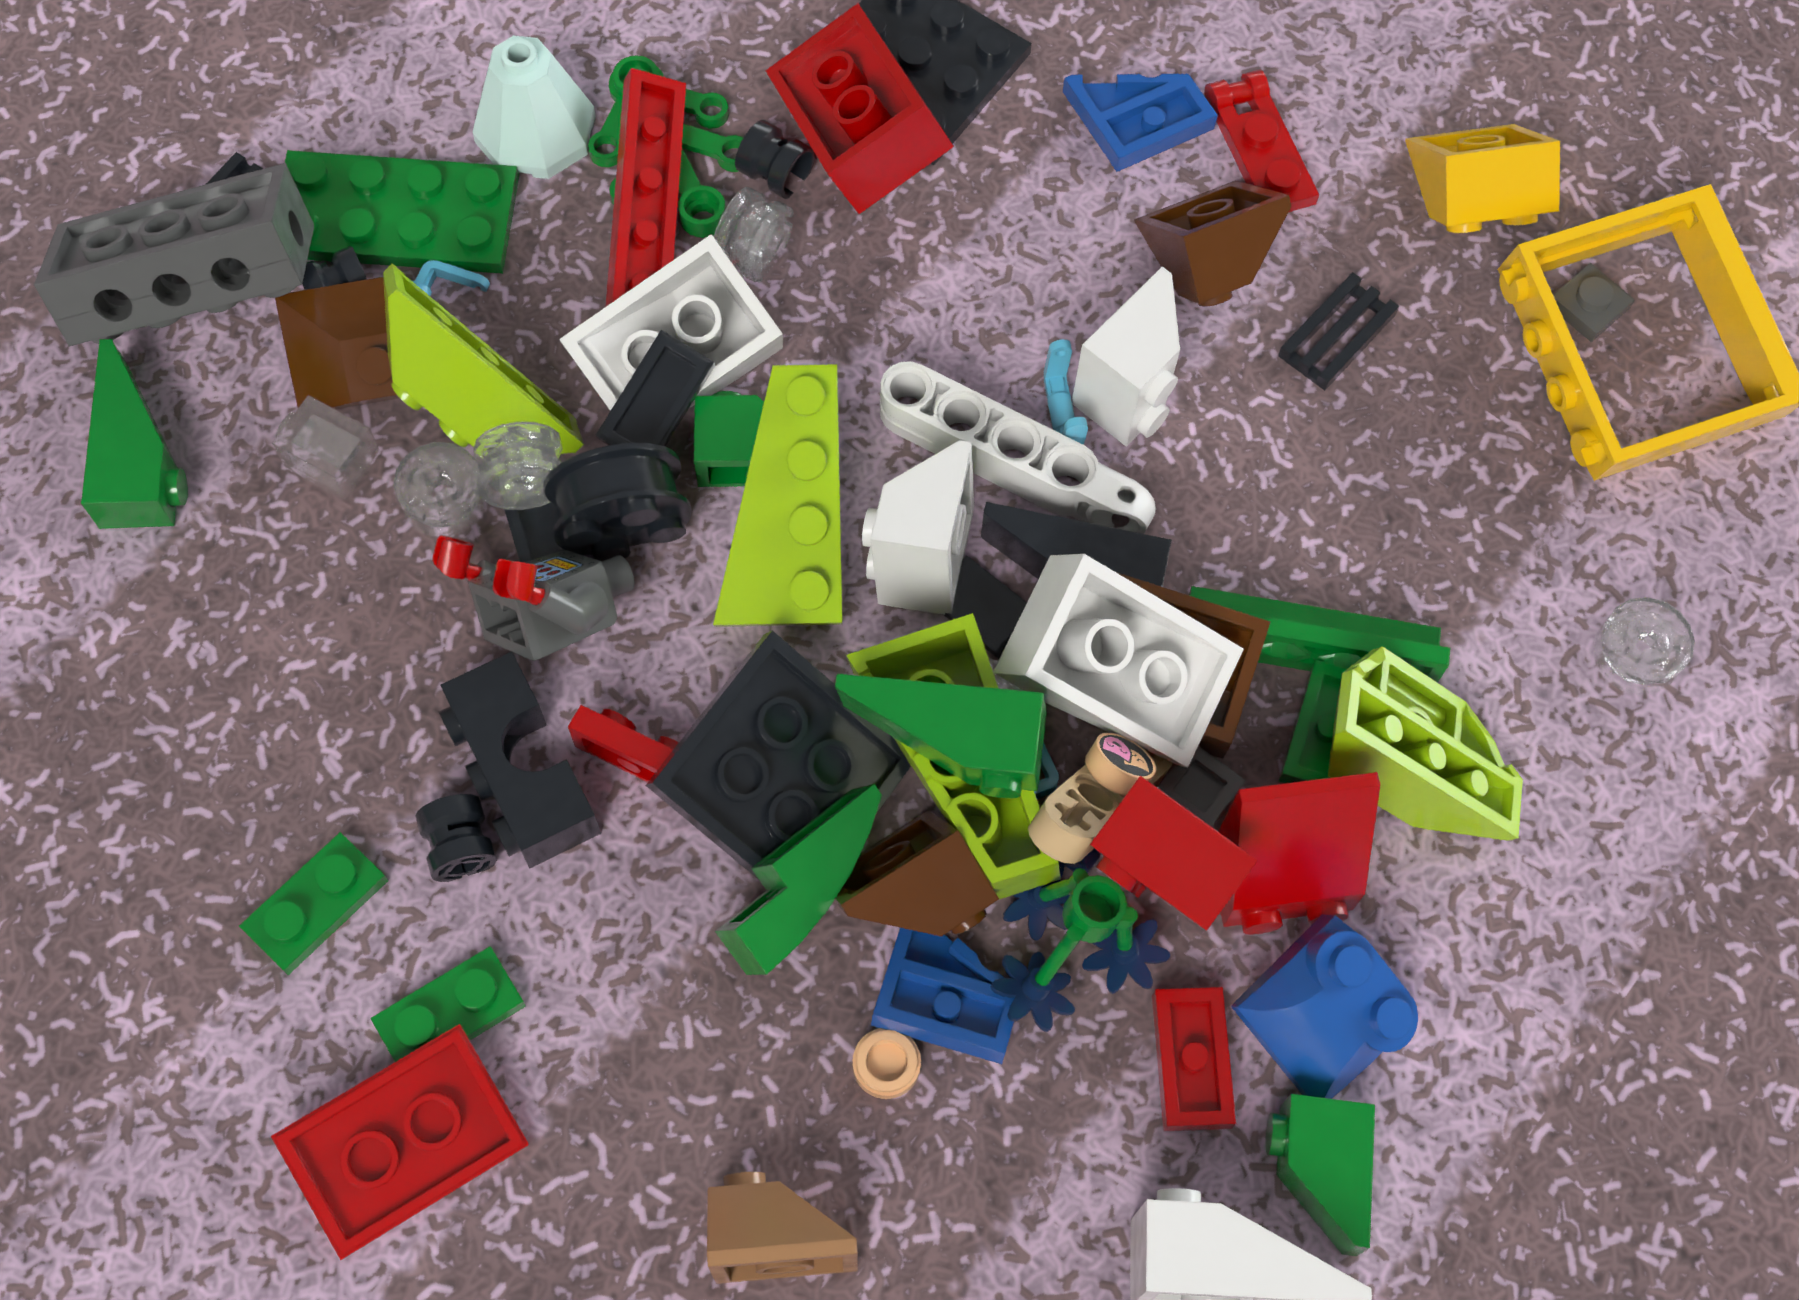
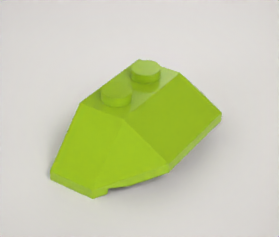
[383,264,584,458]
[1328,647,1523,841]

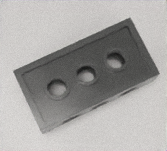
[34,163,314,347]

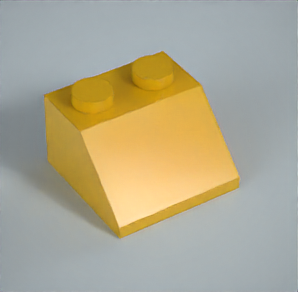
[1405,124,1560,233]

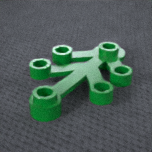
[588,55,743,238]

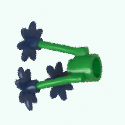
[990,861,1170,1032]

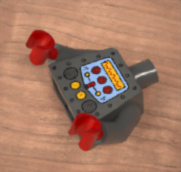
[432,535,635,661]

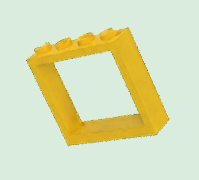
[1497,184,1799,481]

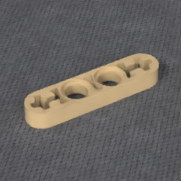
[1028,749,1172,864]

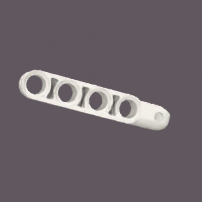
[880,361,1156,534]

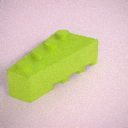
[713,364,842,627]
[846,613,1061,900]

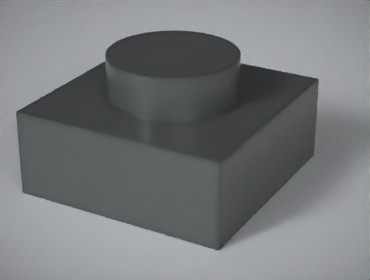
[1553,263,1635,342]
[1158,746,1246,827]

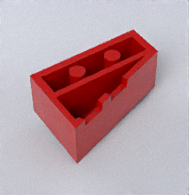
[1090,776,1258,931]

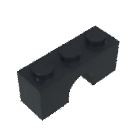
[439,652,601,869]

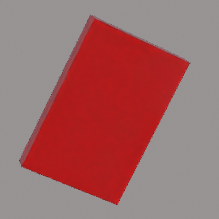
[271,1024,529,1260]

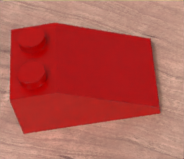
[765,3,954,214]
[1218,772,1381,935]

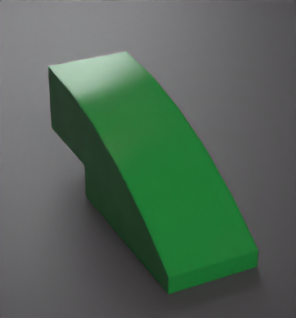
[715,784,882,975]

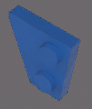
[1063,74,1218,172]
[871,928,1015,1064]

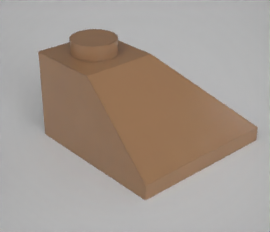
[707,1172,858,1284]

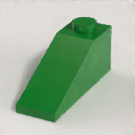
[81,339,188,529]
[835,674,1047,798]

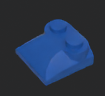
[1231,914,1418,1099]

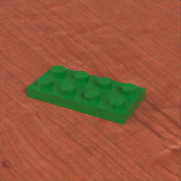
[285,150,519,274]

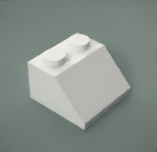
[1072,267,1180,447]
[862,440,974,615]

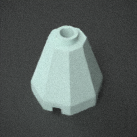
[472,35,596,179]

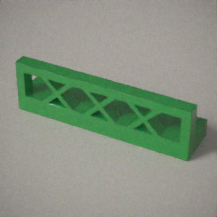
[1189,586,1451,683]

